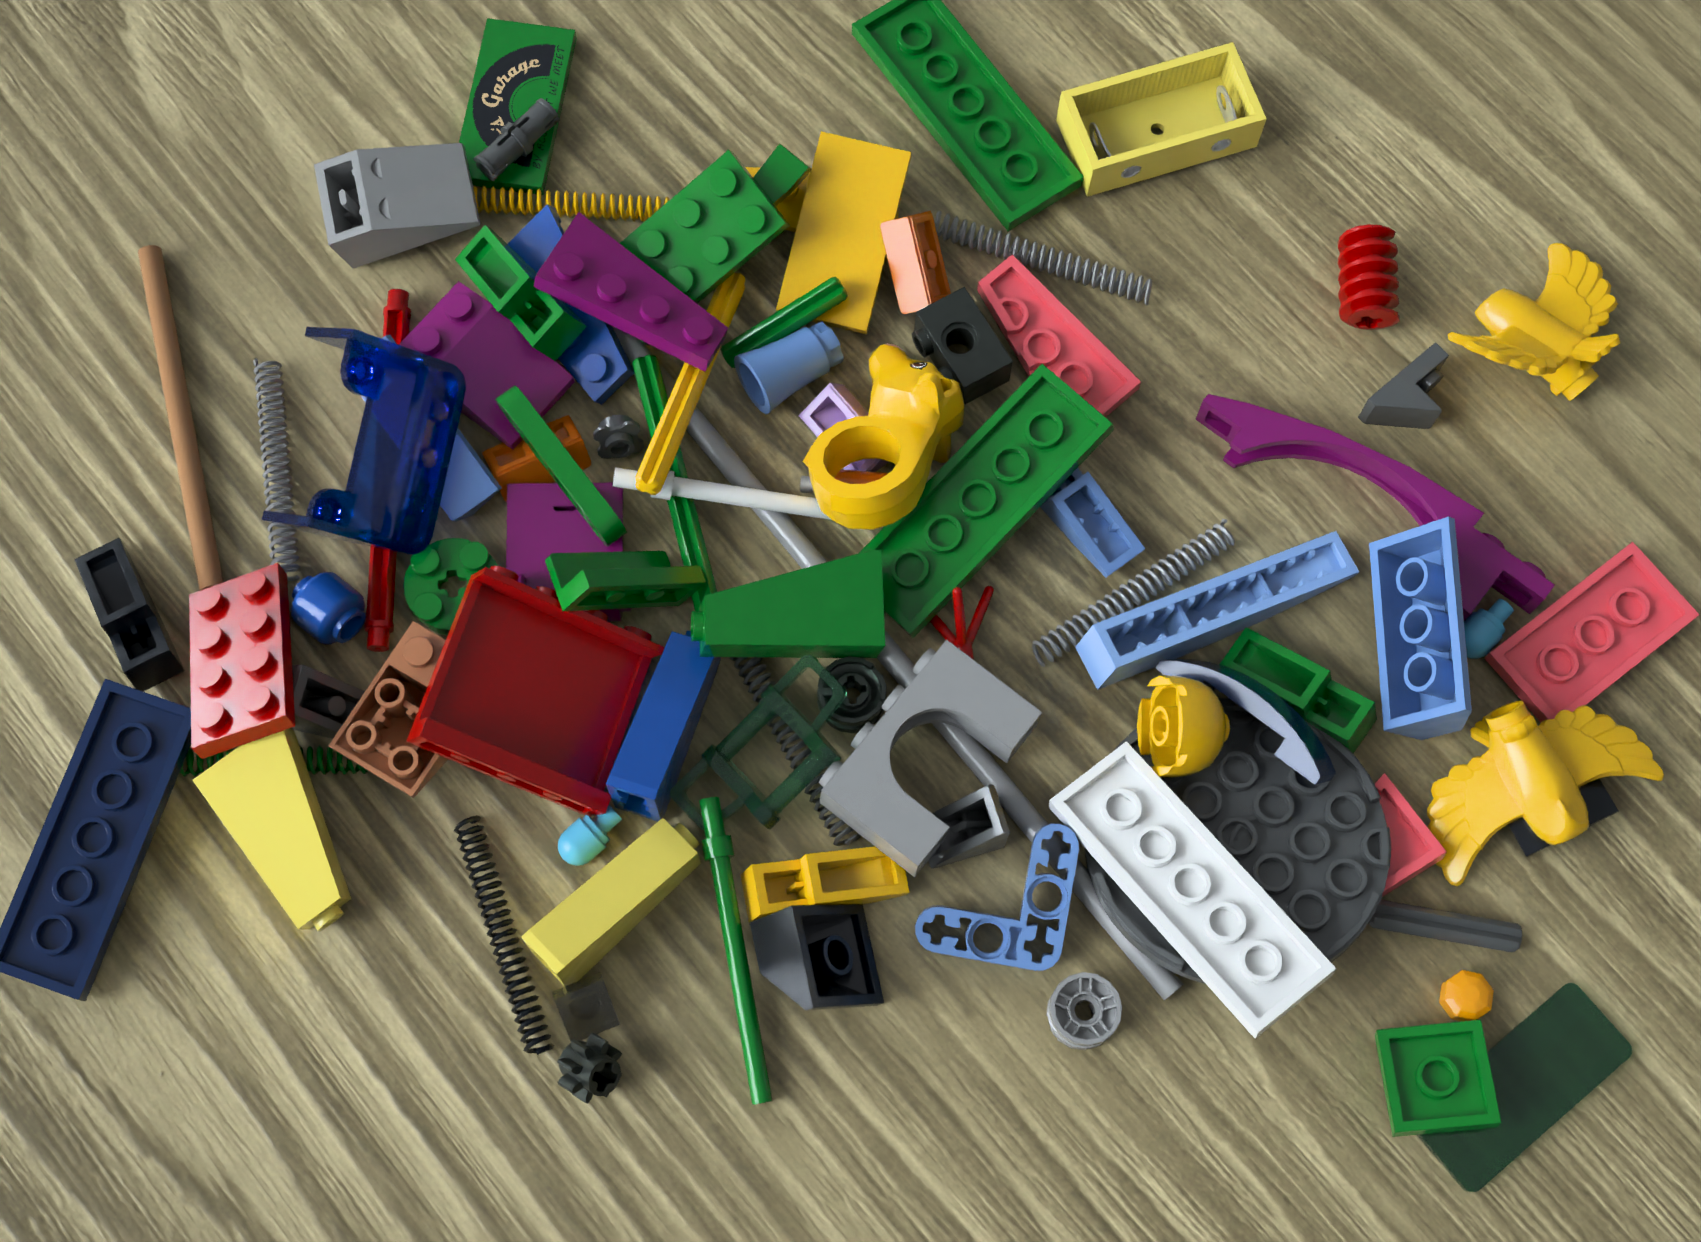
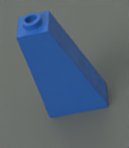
[606,631,721,822]

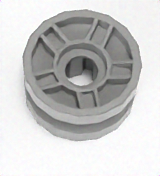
[1046,972,1122,1050]

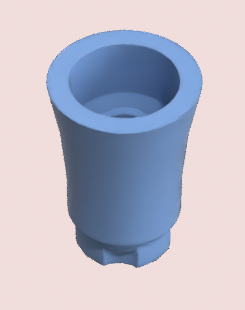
[734,321,844,414]

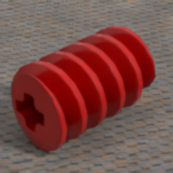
[1338,224,1400,330]

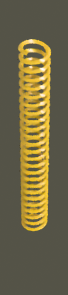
[473,186,670,222]

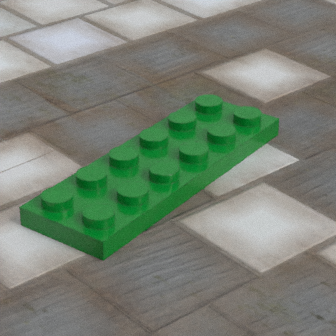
[852,0,1084,232]
[859,364,1114,638]

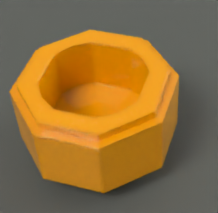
[1439,970,1494,1021]

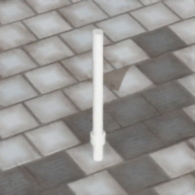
[612,467,884,528]

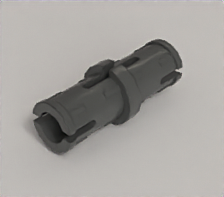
[473,98,560,181]

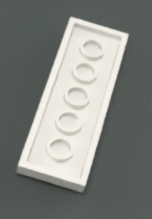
[1049,741,1336,1039]

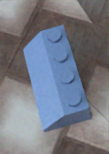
[1369,517,1472,740]

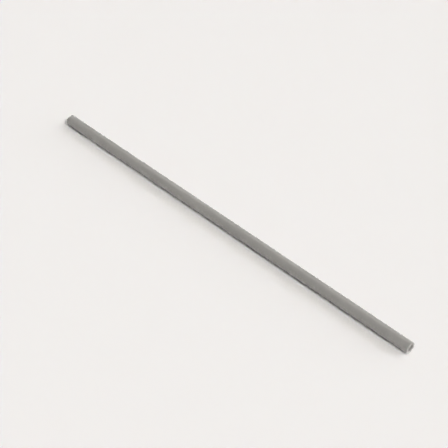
[612,326,1184,1001]

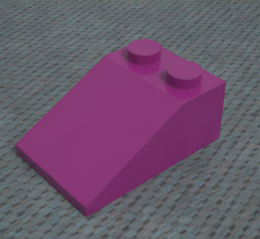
[398,281,575,450]

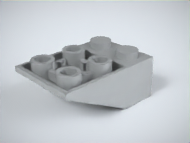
[314,143,481,269]

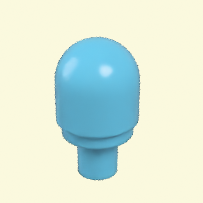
[1464,599,1514,659]
[558,805,622,866]

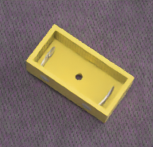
[1056,42,1267,197]

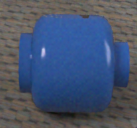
[291,572,366,645]

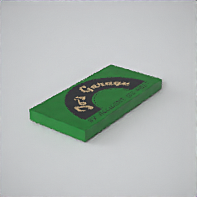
[459,18,577,195]

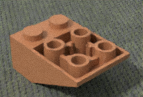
[328,621,448,798]

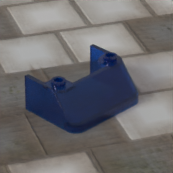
[262,327,466,554]

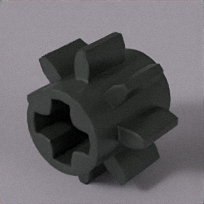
[557,1033,622,1104]

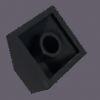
[750,904,884,1010]

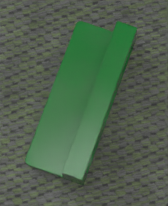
[545,551,706,611]

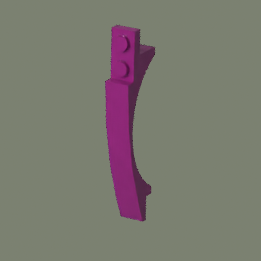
[1195,394,1555,621]

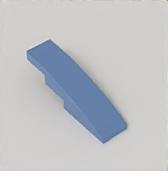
[1040,468,1145,578]

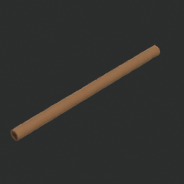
[138,245,223,591]

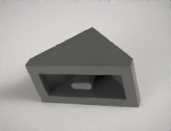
[929,785,1010,868]

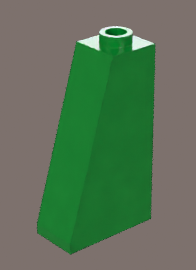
[690,550,886,658]

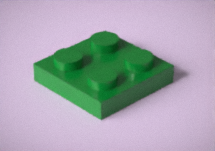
[1375,1020,1501,1137]

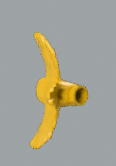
[1447,242,1621,401]
[1427,701,1664,886]

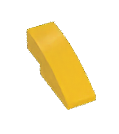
[740,846,910,924]

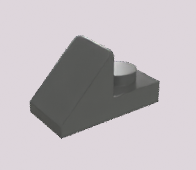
[1358,342,1449,429]

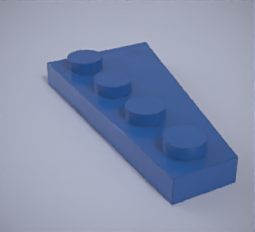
[508,204,634,405]

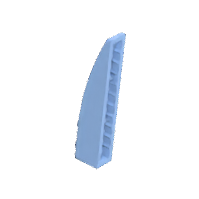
[1075,531,1359,690]

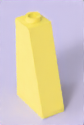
[193,728,351,931]
[521,818,701,991]

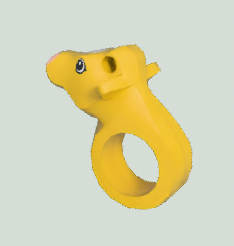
[803,343,965,530]

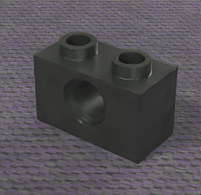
[912,287,1013,405]

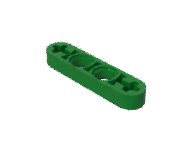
[495,385,627,547]

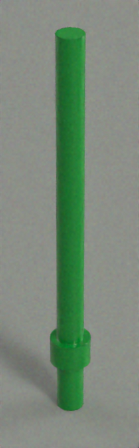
[699,797,773,1105]

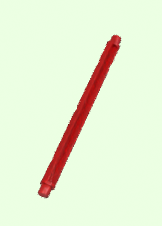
[364,289,411,652]

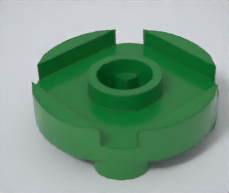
[404,538,498,635]

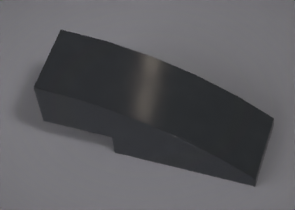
[74,538,185,692]

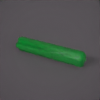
[720,277,848,368]

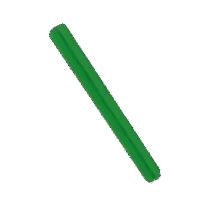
[632,355,717,611]

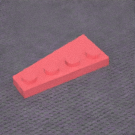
[977,255,1141,417]

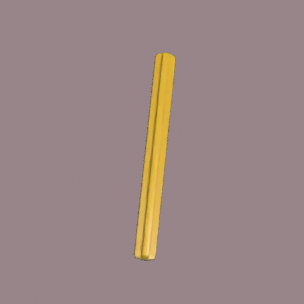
[635,273,746,495]

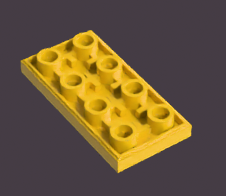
[776,131,912,334]

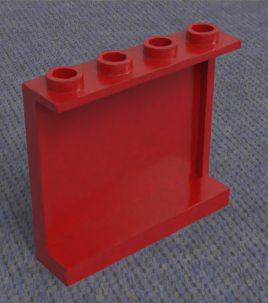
[406,566,665,817]

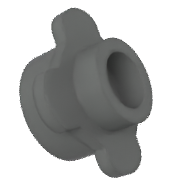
[593,415,644,459]

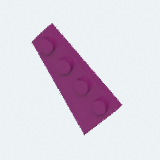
[534,212,728,372]

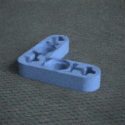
[915,823,1079,971]

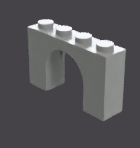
[819,640,1042,878]

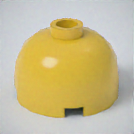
[1137,675,1230,777]

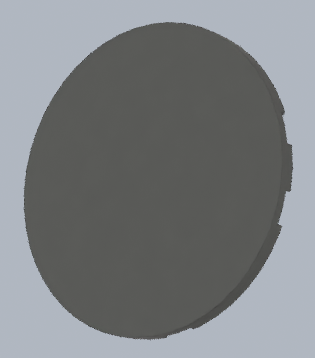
[1084,698,1391,984]

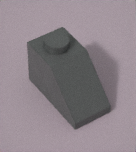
[292,665,365,739]

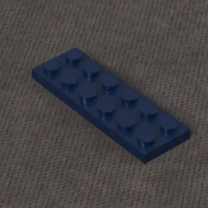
[0,679,191,1001]

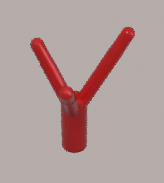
[930,586,994,660]

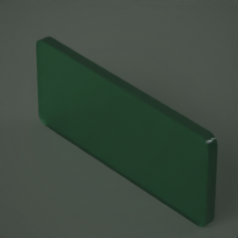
[1417,983,1632,1193]

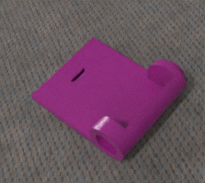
[506,482,632,622]

